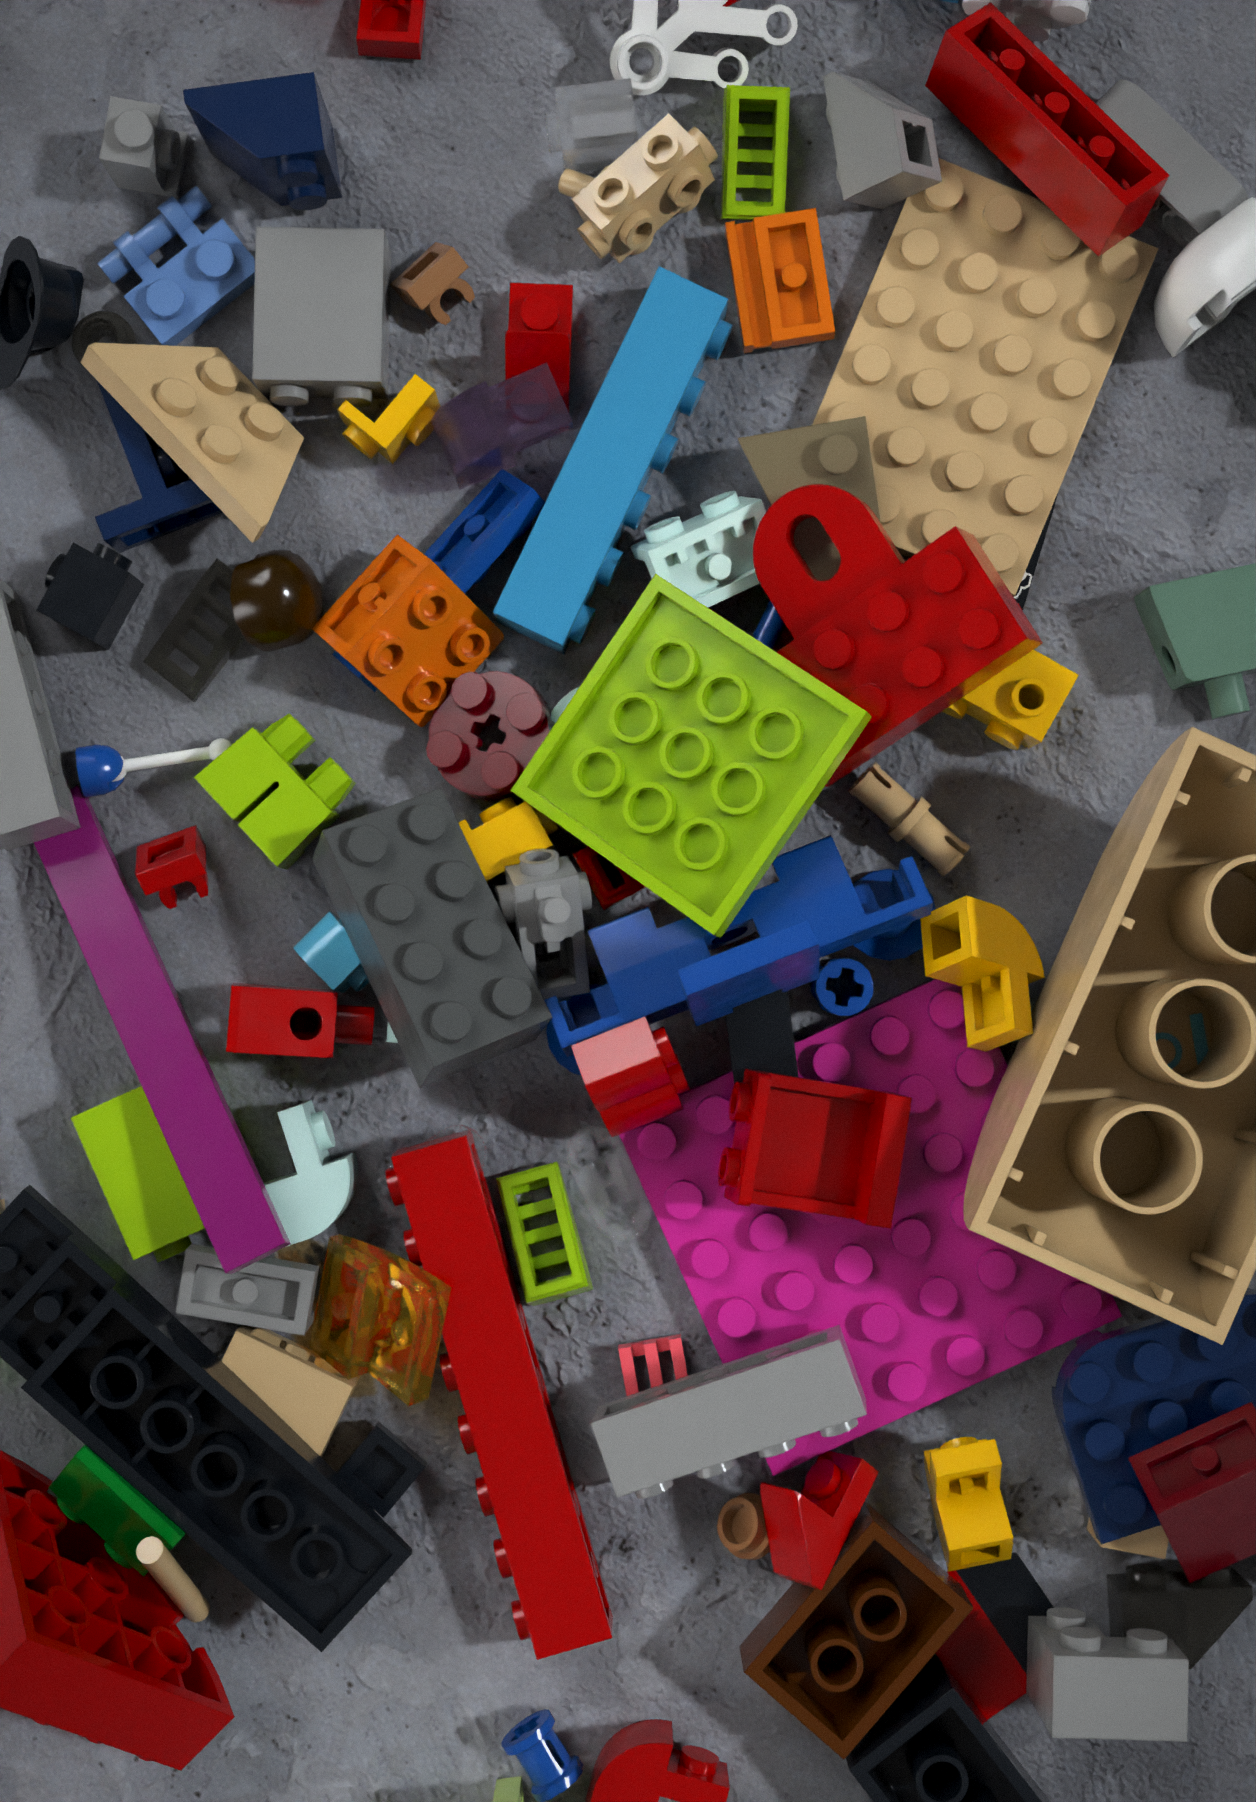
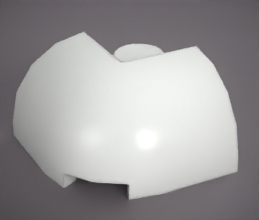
[1154,197,1256,357]

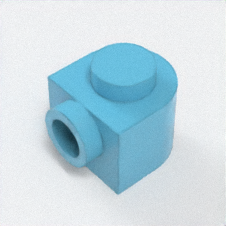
[293,911,369,993]

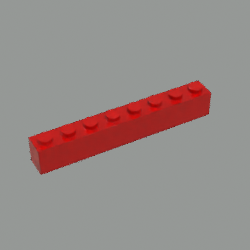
[385,1128,613,1660]

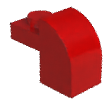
[585,1719,730,1802]

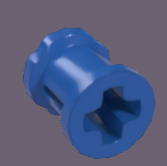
[810,958,874,1016]
[501,1709,583,1802]

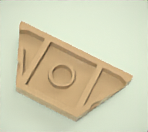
[81,342,304,543]

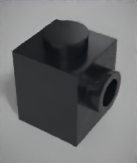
[36,543,144,650]

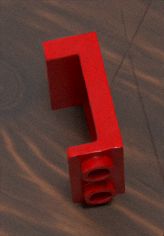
[718,1068,912,1229]

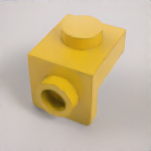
[337,374,441,464]

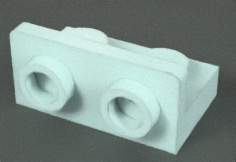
[631,491,766,607]

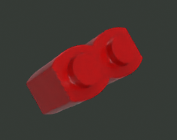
[571,1016,690,1138]

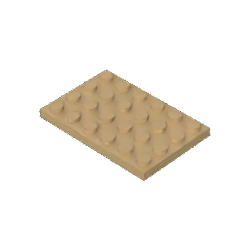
[812,158,1159,597]

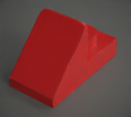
[505,283,574,416]
[760,1451,879,1591]

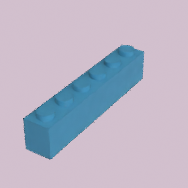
[493,266,733,654]

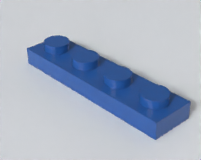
[332,469,545,692]

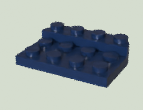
[1052,1288,1256,1544]

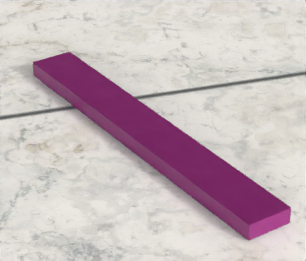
[34,785,291,1275]

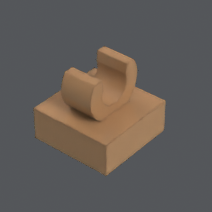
[390,242,475,325]

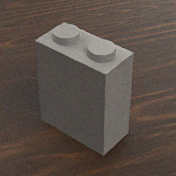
[252,227,391,408]

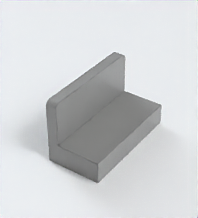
[175,1244,319,1336]

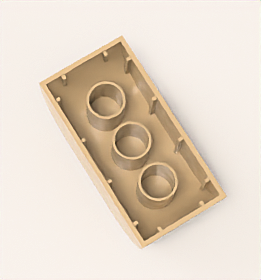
[963,727,1256,1345]

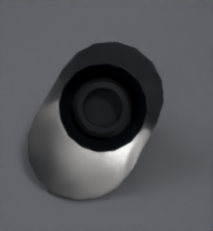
[0,236,84,390]

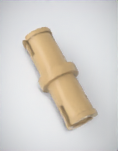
[848,762,970,876]

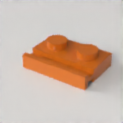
[725,208,835,354]

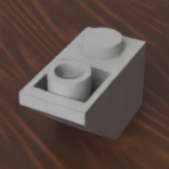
[823,71,942,209]

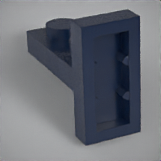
[95,381,223,553]

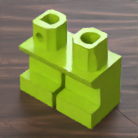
[194,713,356,870]

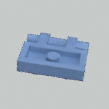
[97,186,255,346]

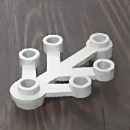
[610,0,798,95]

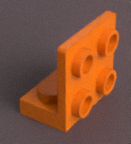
[312,535,504,727]

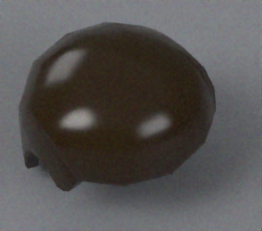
[230,550,323,652]

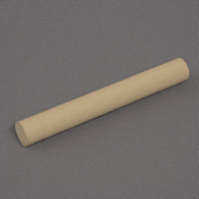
[136,1536,210,1622]

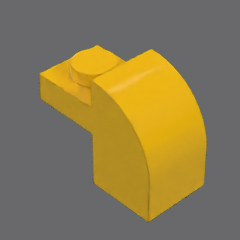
[920,895,1045,1052]
[923,1437,1014,1572]

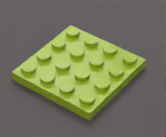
[510,573,872,938]

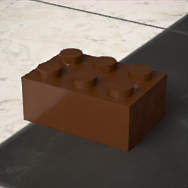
[739,1501,973,1760]

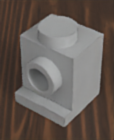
[99,96,190,198]

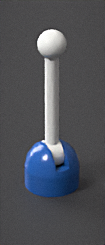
[75,738,232,798]

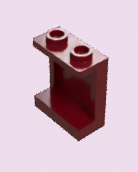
[1128,1402,1256,1583]

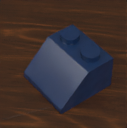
[183,72,342,210]

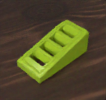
[721,85,790,220]
[496,1162,593,1306]

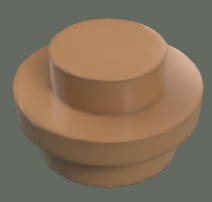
[717,1493,770,1560]

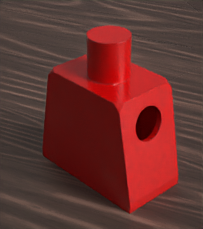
[226,983,374,1058]

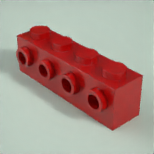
[925,2,1170,257]

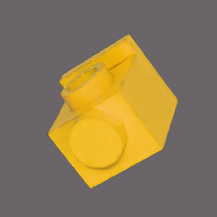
[458,797,559,884]

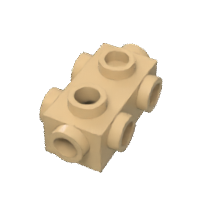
[558,113,718,264]

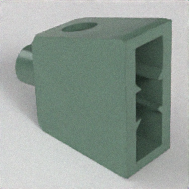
[1134,563,1256,720]

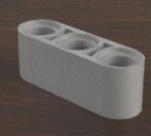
[1096,80,1248,249]

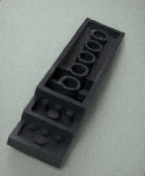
[0,1185,412,1652]

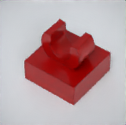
[135,825,208,909]

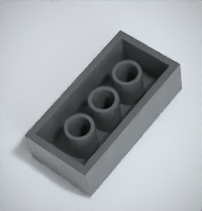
[312,788,553,1088]

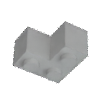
[1026,1607,1189,1742]

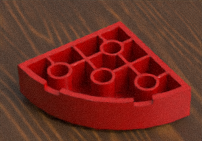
[0,1450,235,1771]

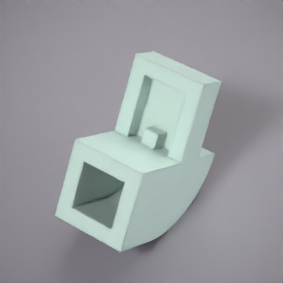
[264,1100,358,1247]

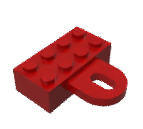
[753,484,1043,787]

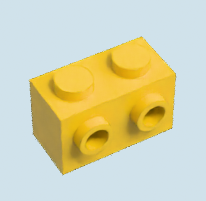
[942,650,1079,750]

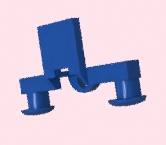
[544,835,936,1075]

